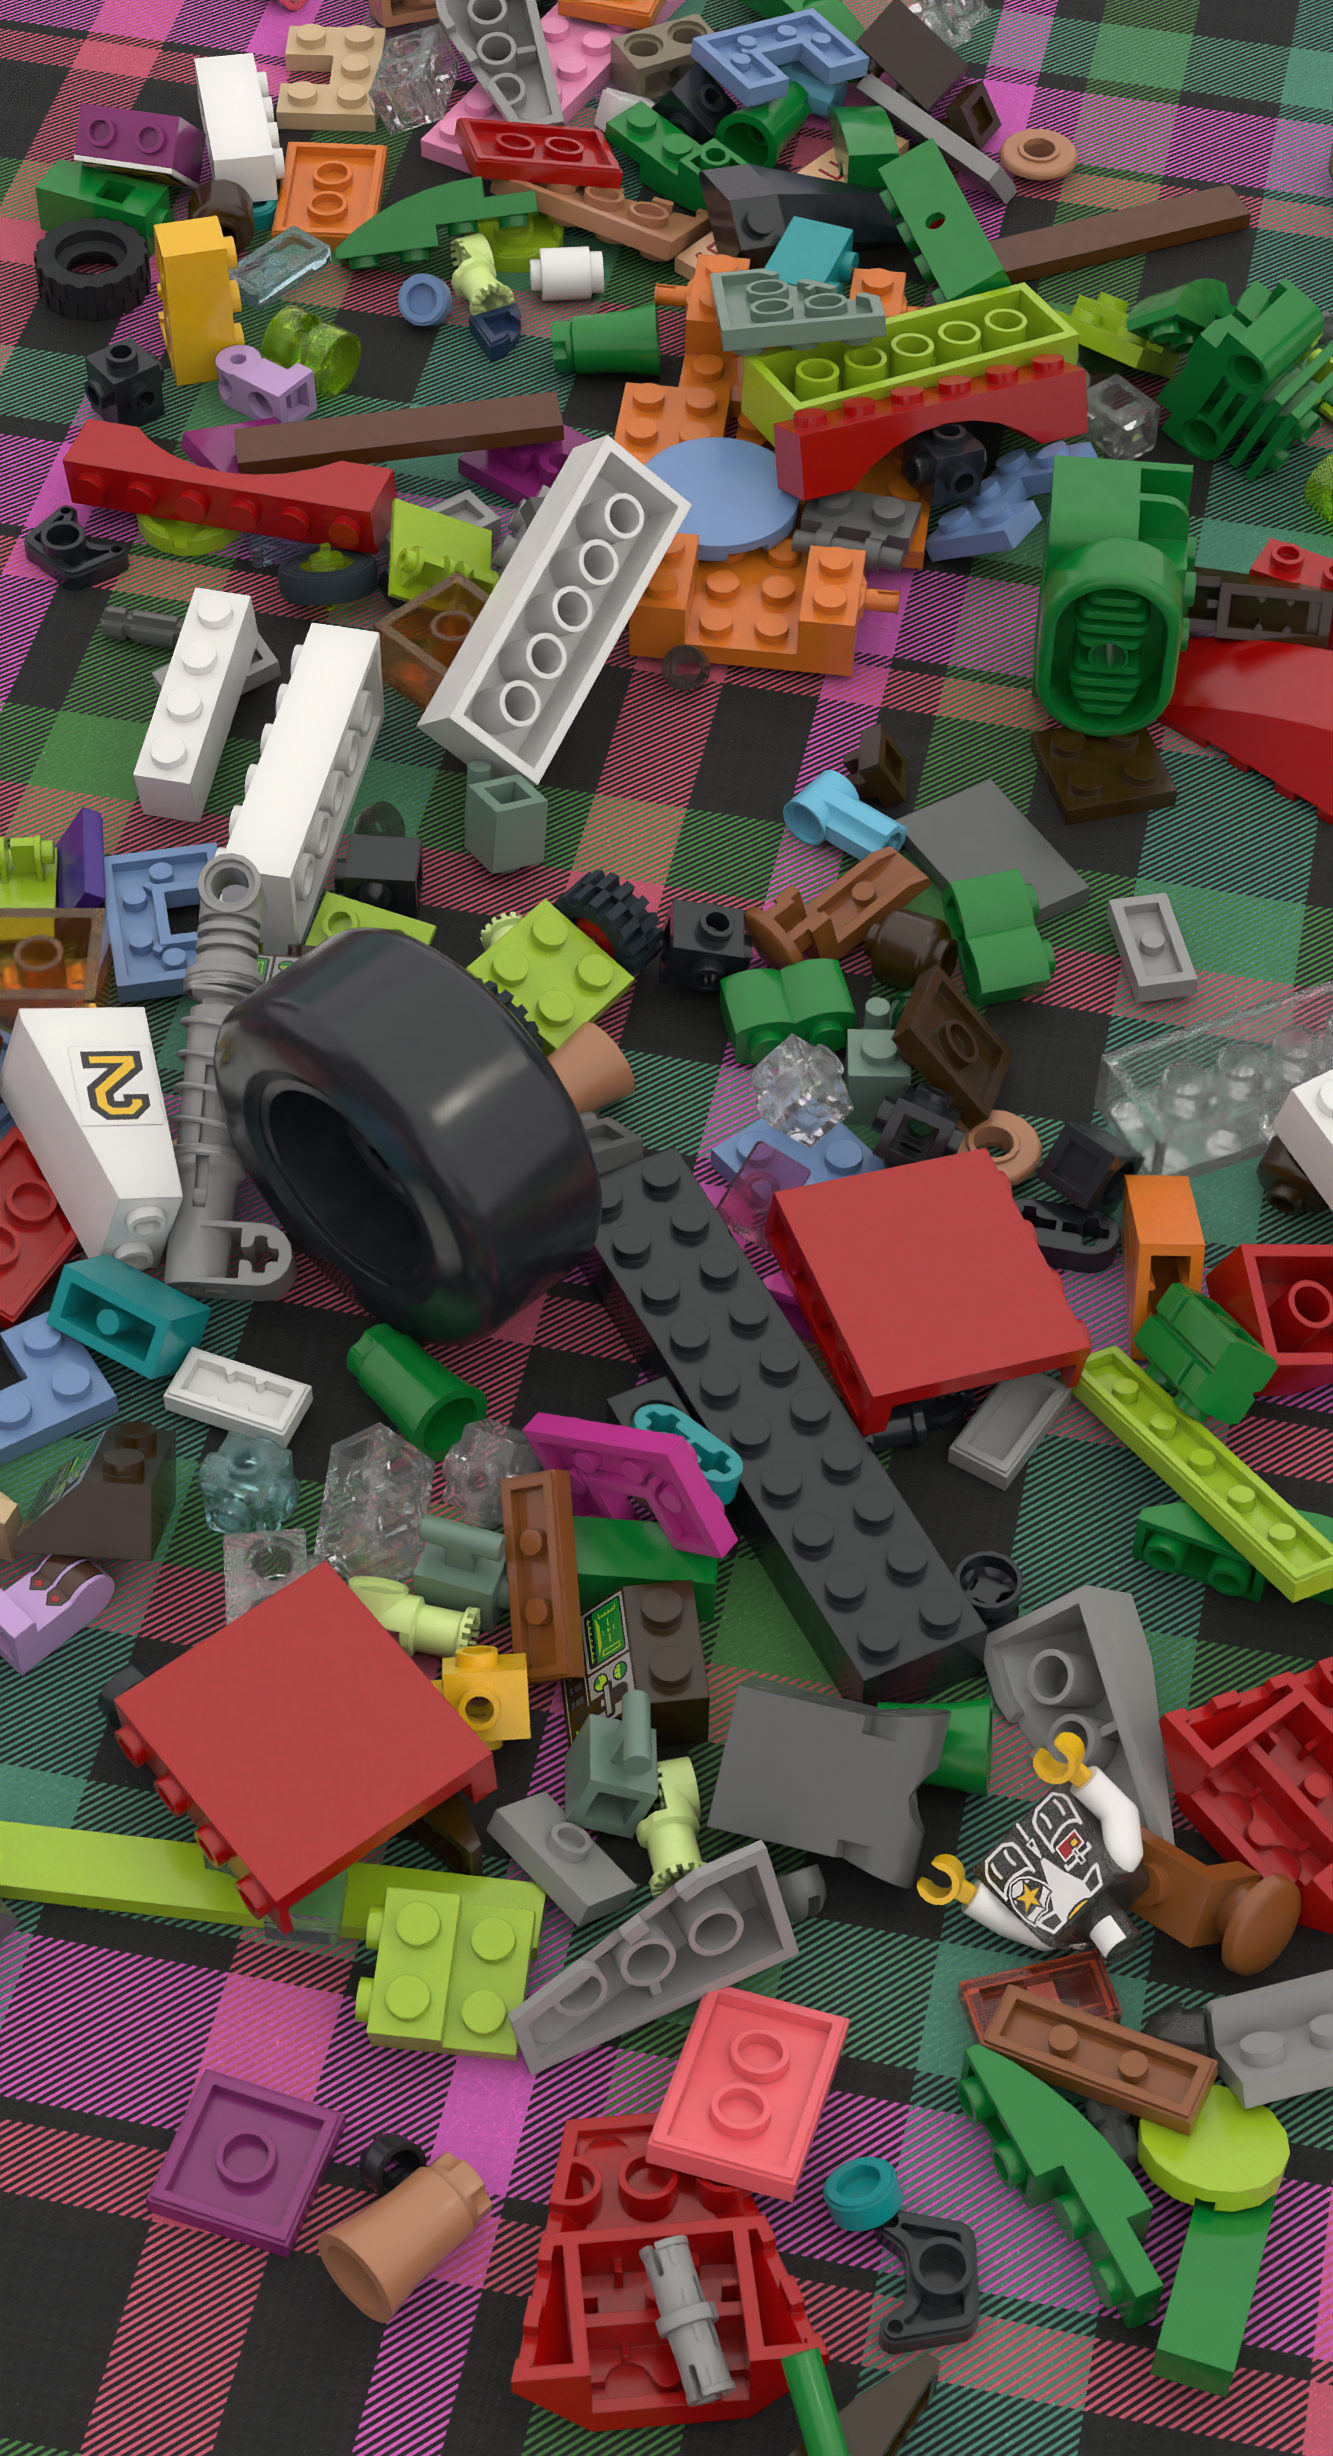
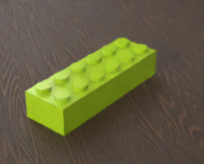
[741,282,1080,447]

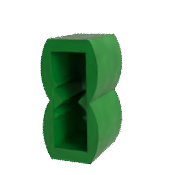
[941,868,1056,1008]
[720,958,856,1065]

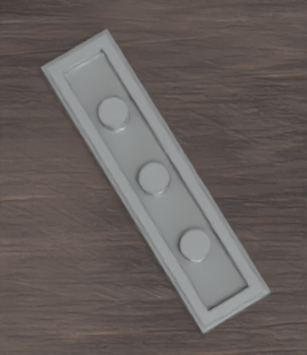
[856,74,1017,205]

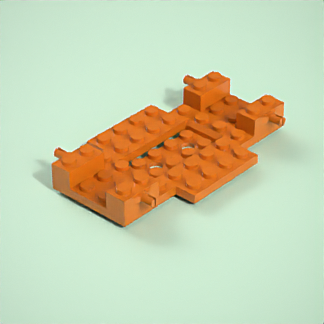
[614,254,931,677]

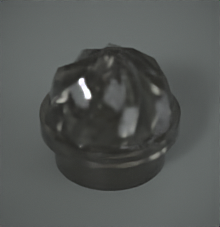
[1143,2002,1212,2059]

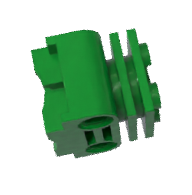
[1156,277,1333,483]

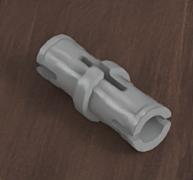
[639,2235,737,2407]

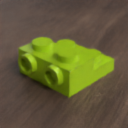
[1053,291,1181,378]
[355,1887,536,2062]

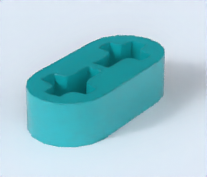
[631,1404,743,1505]

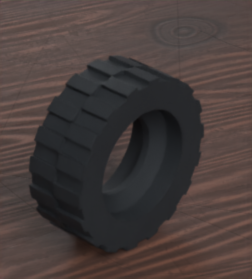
[34,217,151,322]

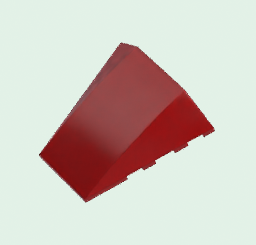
[1156,637,1333,826]
[1158,1656,1333,1934]
[511,2112,829,2432]

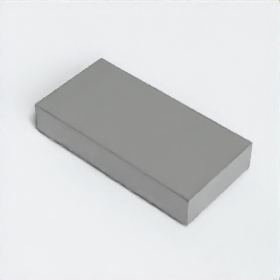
[948,1372,1072,1491]

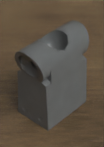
[707,1676,952,1889]

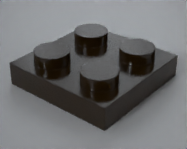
[1030,727,1177,826]
[891,964,1014,1130]

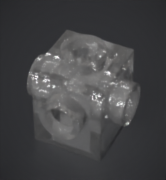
[908,0,991,50]
[749,1034,854,1148]
[441,1418,541,1528]

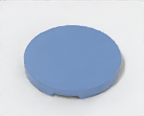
[645,437,800,561]

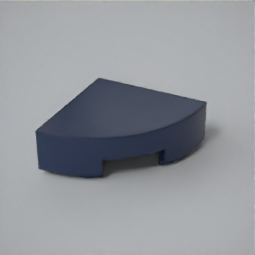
[469,303,521,362]

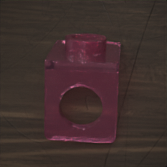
[716,1141,811,1254]

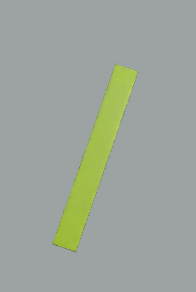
[0,1821,548,1960]

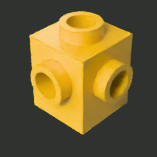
[430,1645,531,1751]

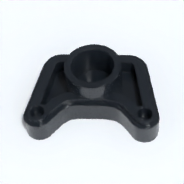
[24,505,130,591]
[874,2210,980,2355]

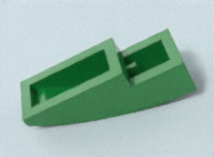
[828,105,899,188]
[1150,2195,1277,2398]

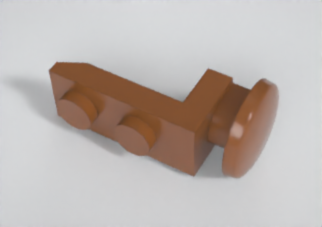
[744,846,931,970]
[1059,1802,1301,1976]

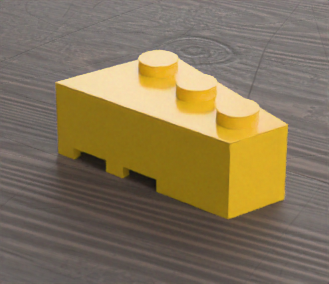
[154,216,245,386]

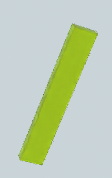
[1060,1345,1333,1603]

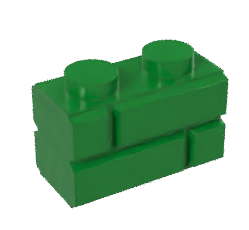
[1133,1282,1278,1426]

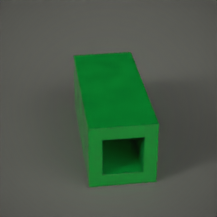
[35,159,175,258]
[573,1516,719,1622]

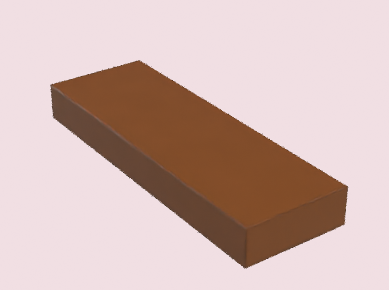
[500,1469,585,1686]
[979,1984,1218,2136]

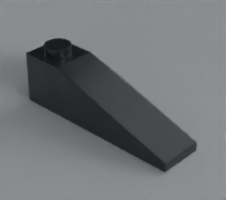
[698,164,906,268]

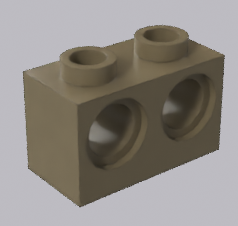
[611,13,723,103]

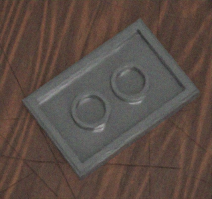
[895,779,1090,925]

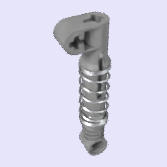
[164,853,298,1301]

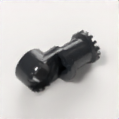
[846,1389,976,1453]

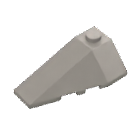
[434,0,564,126]
[983,1585,1175,1846]
[507,1839,800,2075]

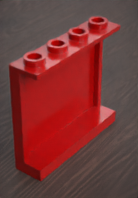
[764,1148,1092,1436]
[114,1560,498,1936]

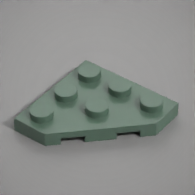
[710,268,886,356]

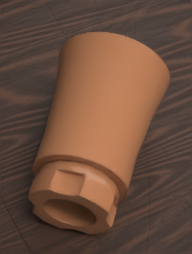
[547,1022,636,1113]
[318,2152,493,2323]

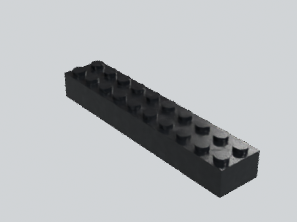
[578,1147,987,1707]

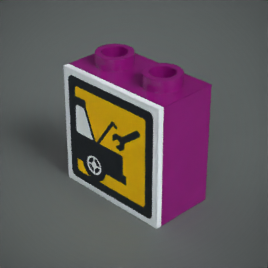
[74,103,206,189]

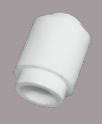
[530,246,604,301]

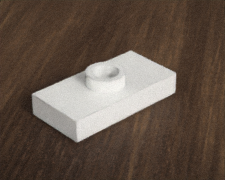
[163,1347,313,1449]

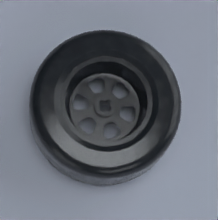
[213,927,602,1346]

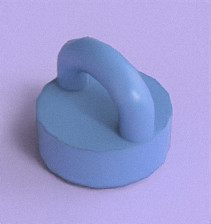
[398,273,453,328]

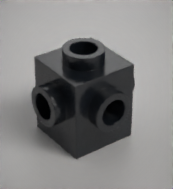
[651,62,738,145]
[84,337,165,427]
[901,422,987,507]
[659,899,753,992]
[870,1083,966,1168]

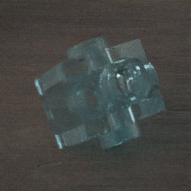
[197,1430,300,1548]

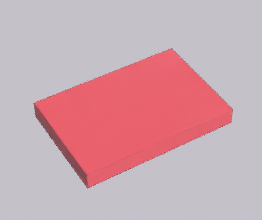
[645,1986,850,2203]

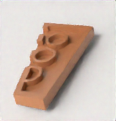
[490,179,712,262]

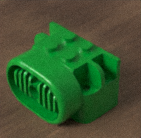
[1031,455,1197,737]

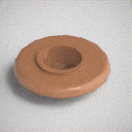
[999,129,1078,181]
[955,1109,1042,1186]

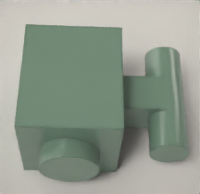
[464,760,548,874]
[844,997,911,1125]
[413,1514,510,1633]
[565,1690,658,1839]

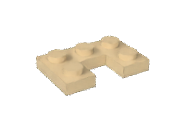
[276,24,387,132]

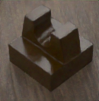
[937,81,1002,151]
[843,723,908,808]

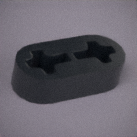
[1014,1198,1119,1273]

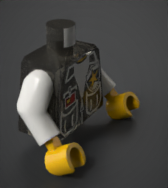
[917,1732,1150,1964]

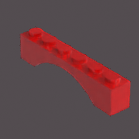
[773,354,1088,501]
[62,419,397,555]

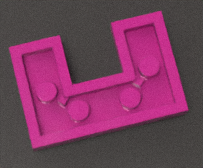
[522,1412,738,1559]

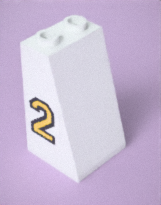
[0,1007,183,1271]

